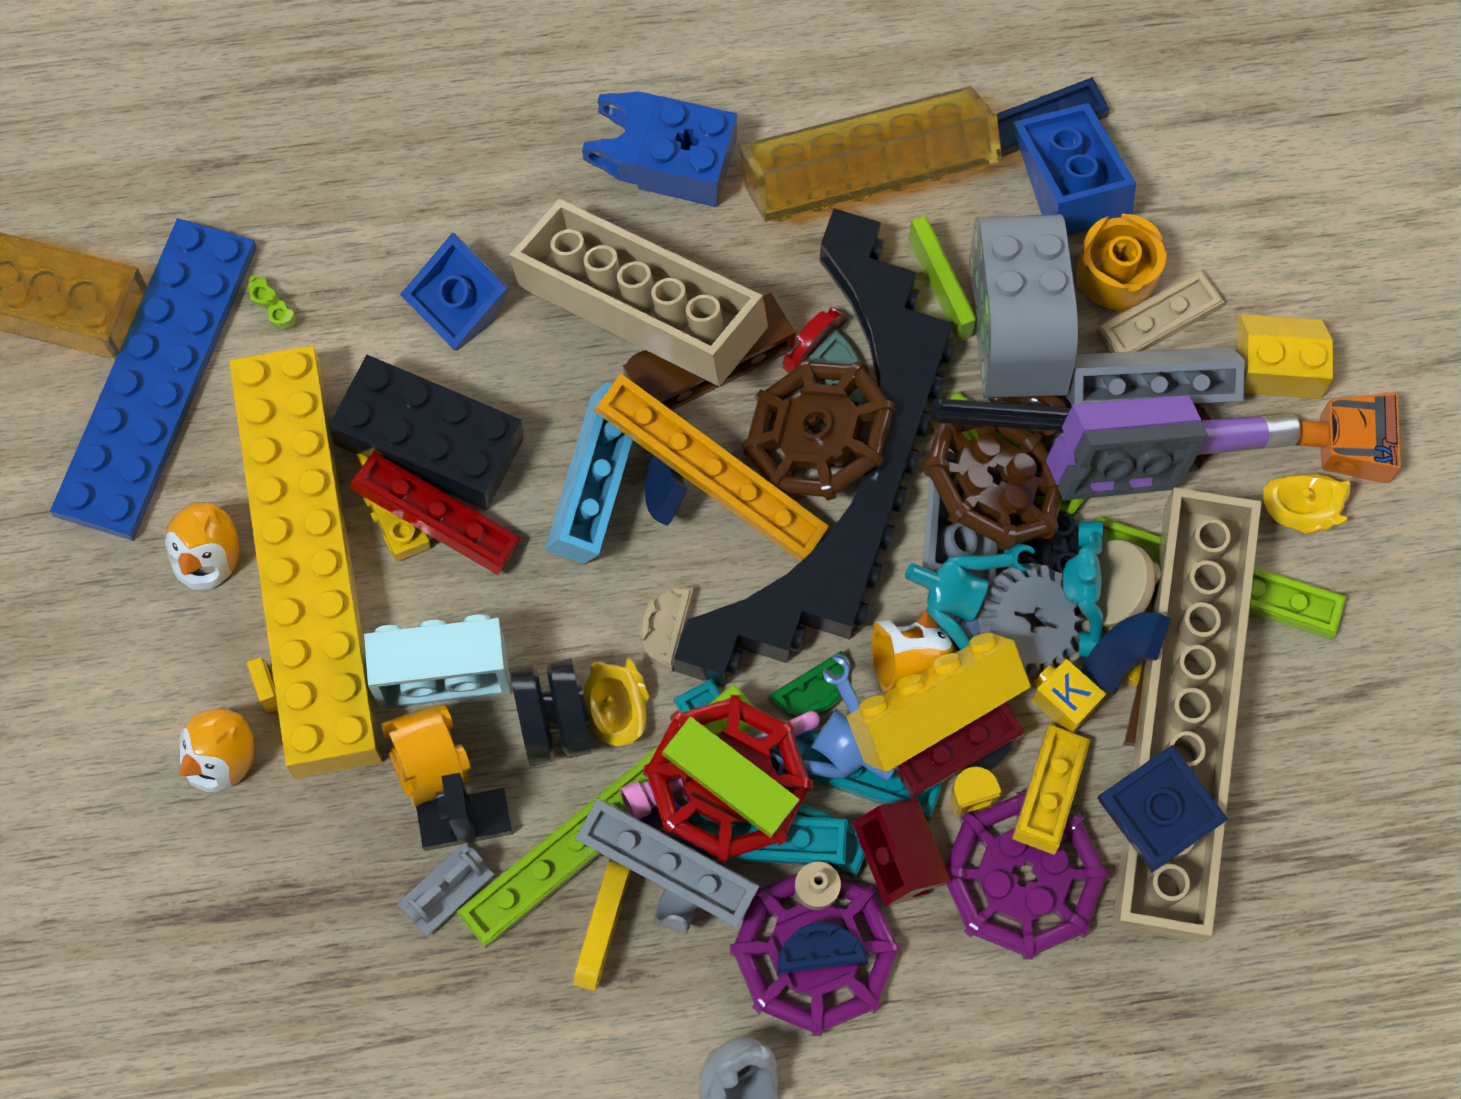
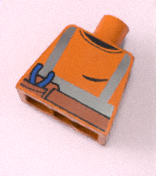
[1298,393,1401,483]

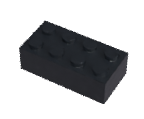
[328,354,524,510]

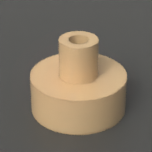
[795,862,841,910]

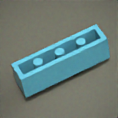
[544,382,633,564]

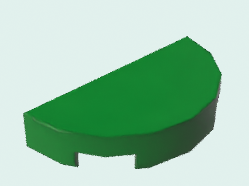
[768,650,844,718]

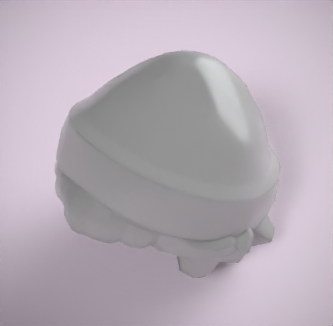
[699,1037,778,1099]

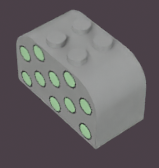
[969,214,1078,398]

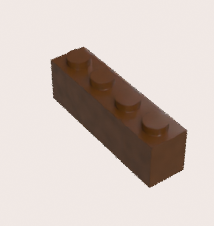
[623,292,795,410]

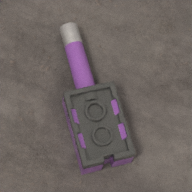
[1046,395,1301,501]

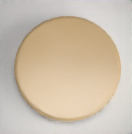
[1080,540,1161,628]

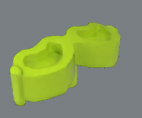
[248,275,297,329]

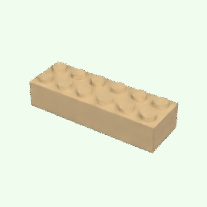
[509,199,768,387]

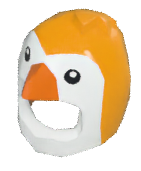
[165,502,240,590]
[871,609,958,692]
[180,707,255,792]

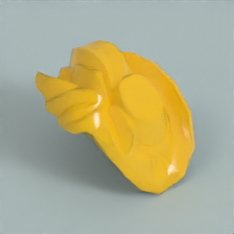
[1263,474,1350,534]
[583,658,650,746]

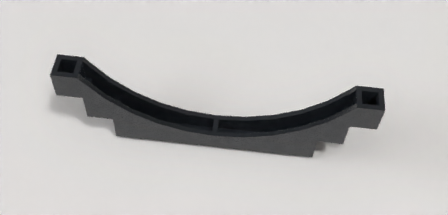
[674,208,956,687]

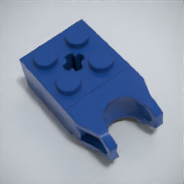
[582,91,737,207]

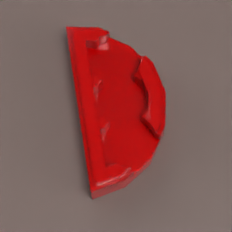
[782,307,847,373]

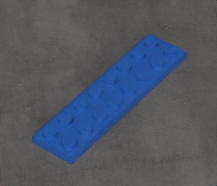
[50,218,257,541]

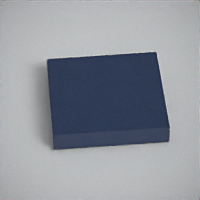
[1097,745,1228,873]

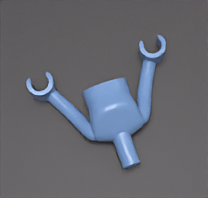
[769,654,894,782]

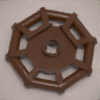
[742,358,896,501]
[922,422,1062,550]

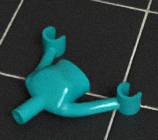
[1063,521,1103,658]
[905,543,1035,650]

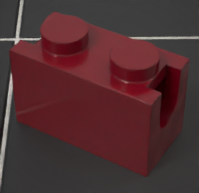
[852,798,951,907]

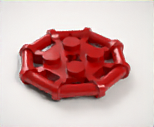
[643,694,813,863]

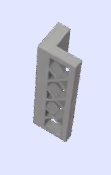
[575,798,759,927]

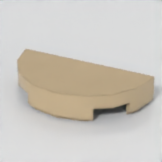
[640,587,693,672]

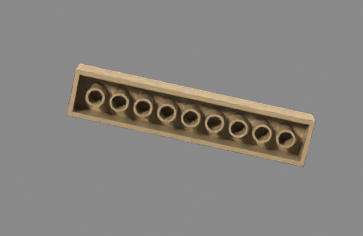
[1112,487,1262,943]

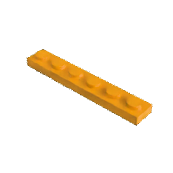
[593,373,829,562]

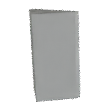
[922,451,1000,590]

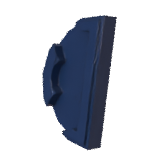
[777,922,869,976]

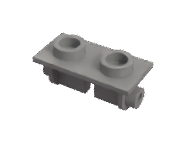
[397,843,494,937]

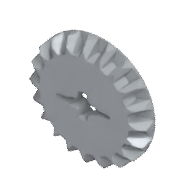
[978,563,1084,677]

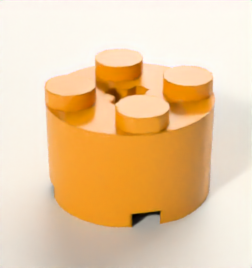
[1076,214,1167,313]
[381,704,471,807]

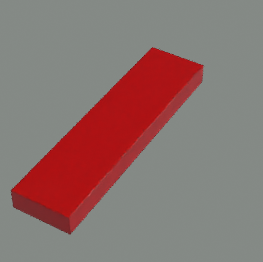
[350,451,521,575]

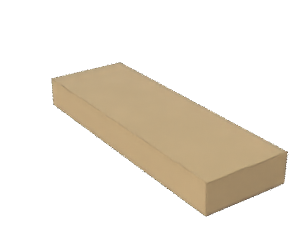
[1096,270,1224,353]

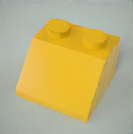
[1238,314,1333,399]

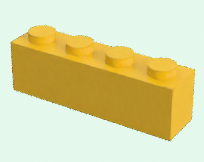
[846,633,1031,773]

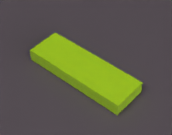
[908,215,976,342]
[662,716,800,838]

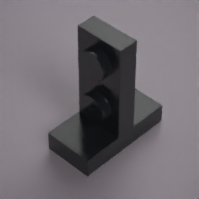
[416,773,513,851]

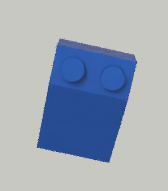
[1013,103,1136,236]

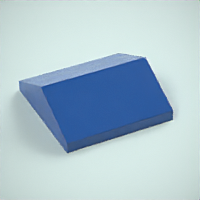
[400,233,510,351]

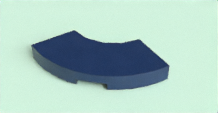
[645,453,688,526]
[1081,612,1171,694]

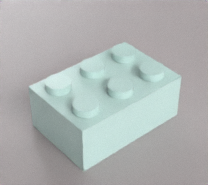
[364,614,511,710]

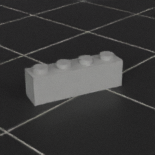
[1065,347,1245,405]

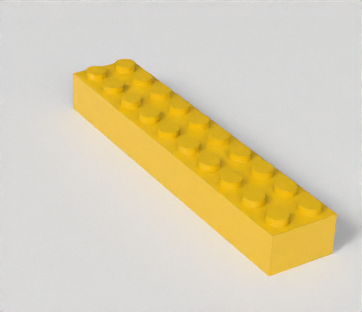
[229,345,383,779]

